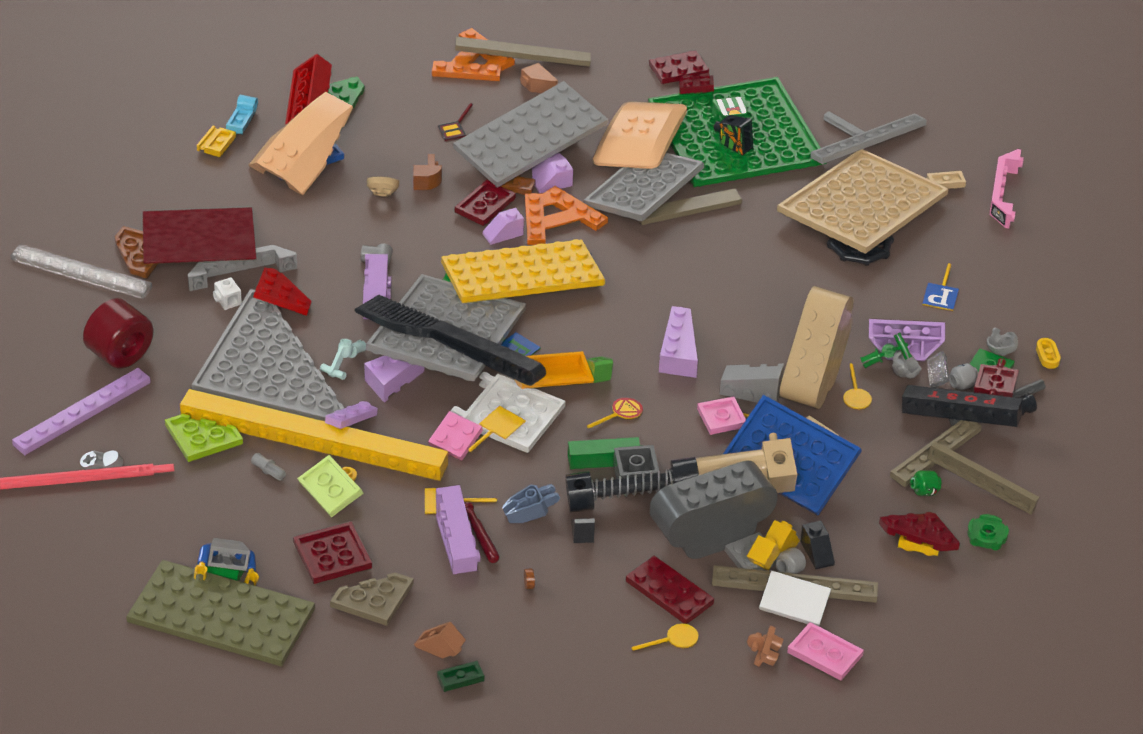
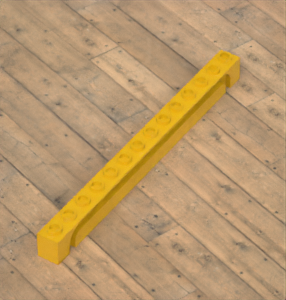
[180,389,448,481]

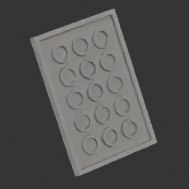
[584,153,704,221]

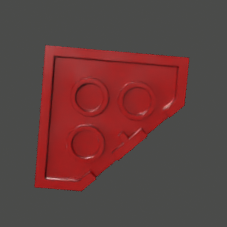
[253,267,312,316]

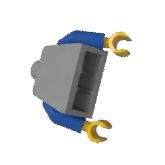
[194,538,259,586]

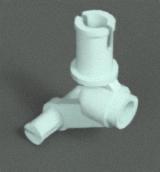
[320,339,366,380]

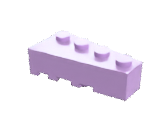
[659,306,698,378]
[436,485,480,574]

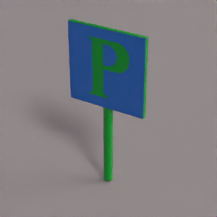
[501,332,541,356]

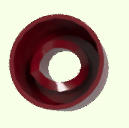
[83,298,154,369]

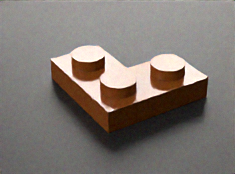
[501,174,536,195]

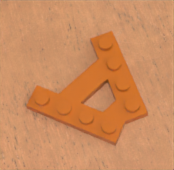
[432,28,515,81]
[525,186,608,245]

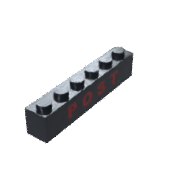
[902,385,1022,427]

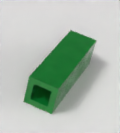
[567,437,643,469]

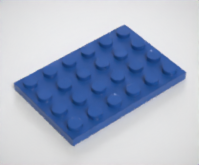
[723,395,862,515]

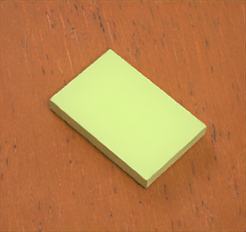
[297,455,364,518]

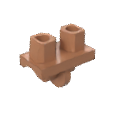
[747,625,783,667]

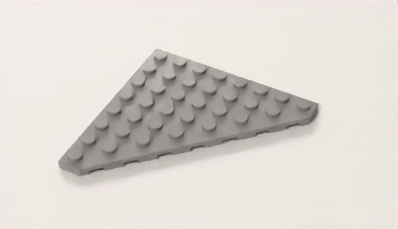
[192,289,344,421]

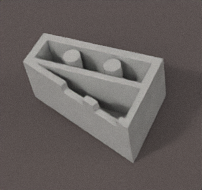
[720,363,784,403]

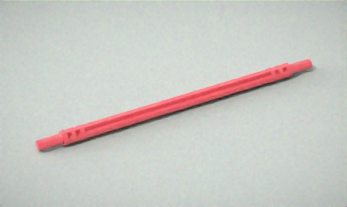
[0,464,174,490]

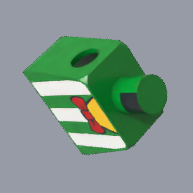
[711,96,747,122]

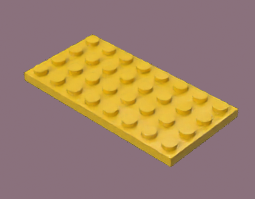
[441,239,605,303]

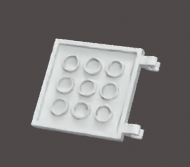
[451,372,566,453]

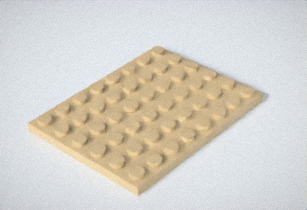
[777,149,949,254]

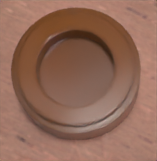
[524,568,535,590]

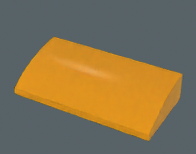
[514,351,594,389]

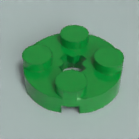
[967,514,1009,550]

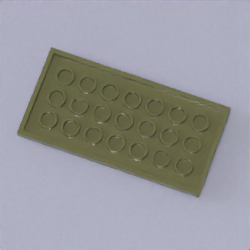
[126,560,315,667]

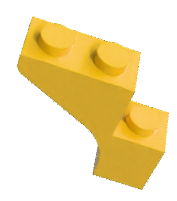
[747,520,800,571]

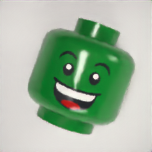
[910,470,942,496]

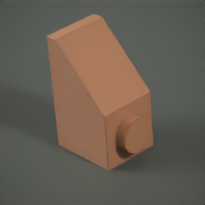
[520,63,558,93]
[414,622,466,658]

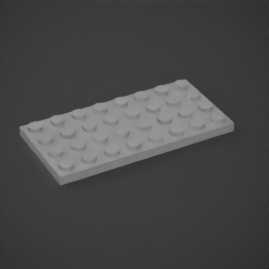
[453,81,608,188]

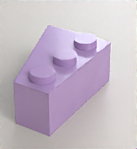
[363,254,392,319]
[364,356,424,402]

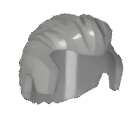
[987,328,1018,356]
[892,350,922,379]

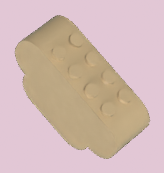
[780,286,854,409]

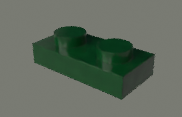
[437,661,485,692]

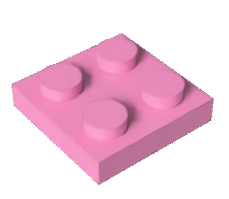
[697,397,746,435]
[428,411,483,461]

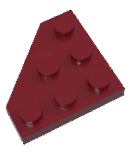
[879,512,960,551]

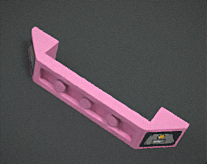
[990,149,1024,229]

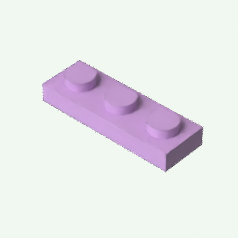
[325,401,378,429]

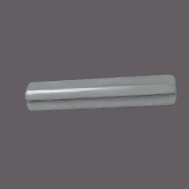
[823,111,865,136]

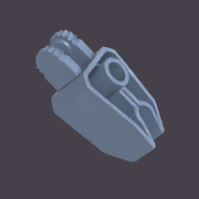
[502,484,560,523]

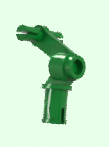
[860,332,912,369]

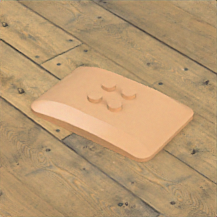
[593,102,687,169]

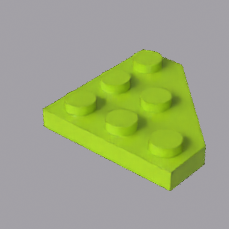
[165,414,243,462]

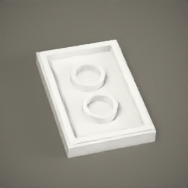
[759,570,831,626]

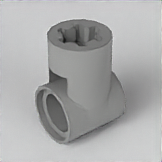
[361,243,393,265]

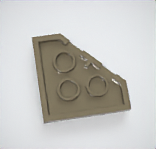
[330,572,414,626]

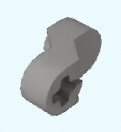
[80,450,123,470]

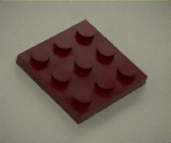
[293,522,372,584]

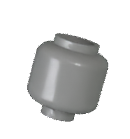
[949,363,978,391]
[775,548,806,574]

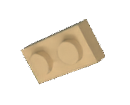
[927,171,966,189]

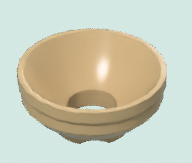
[367,177,400,197]

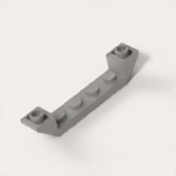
[188,245,297,291]

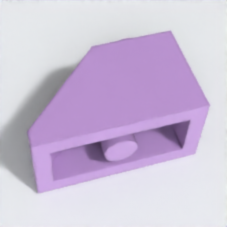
[483,208,524,245]

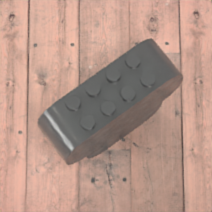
[650,461,778,559]

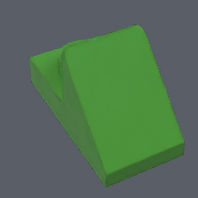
[586,356,613,383]

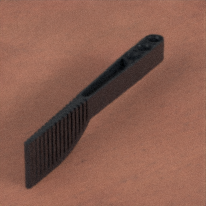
[354,294,546,386]

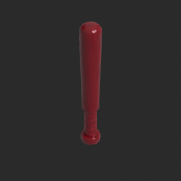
[464,502,500,563]

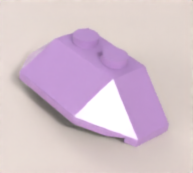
[869,319,945,361]

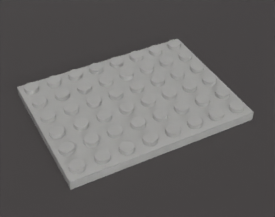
[366,274,526,381]

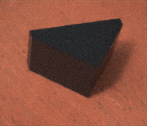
[571,518,595,543]

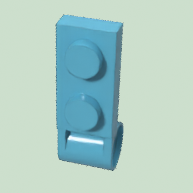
[226,94,258,134]

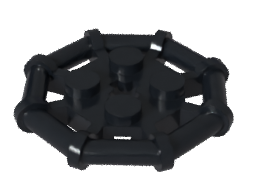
[827,235,894,266]

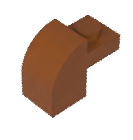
[413,154,442,190]

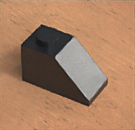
[800,521,835,570]

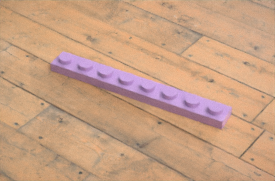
[12,368,150,455]

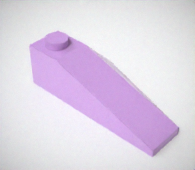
[532,153,573,194]

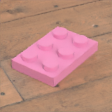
[787,622,864,681]

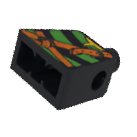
[714,115,753,156]

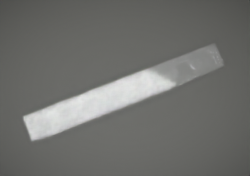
[11,244,152,299]

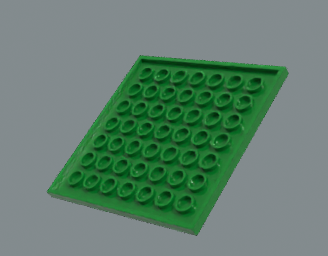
[648,77,827,187]

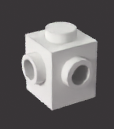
[213,277,242,310]

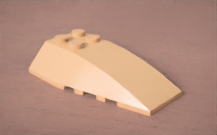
[249,92,353,195]

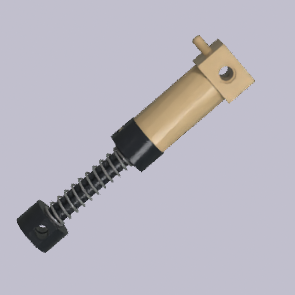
[565,433,797,512]

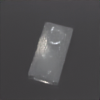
[927,351,949,388]

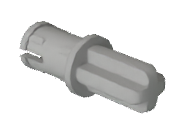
[251,453,286,481]

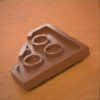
[114,226,159,279]

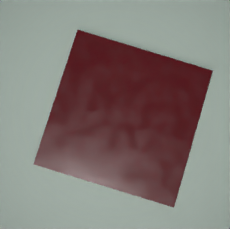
[143,207,256,264]

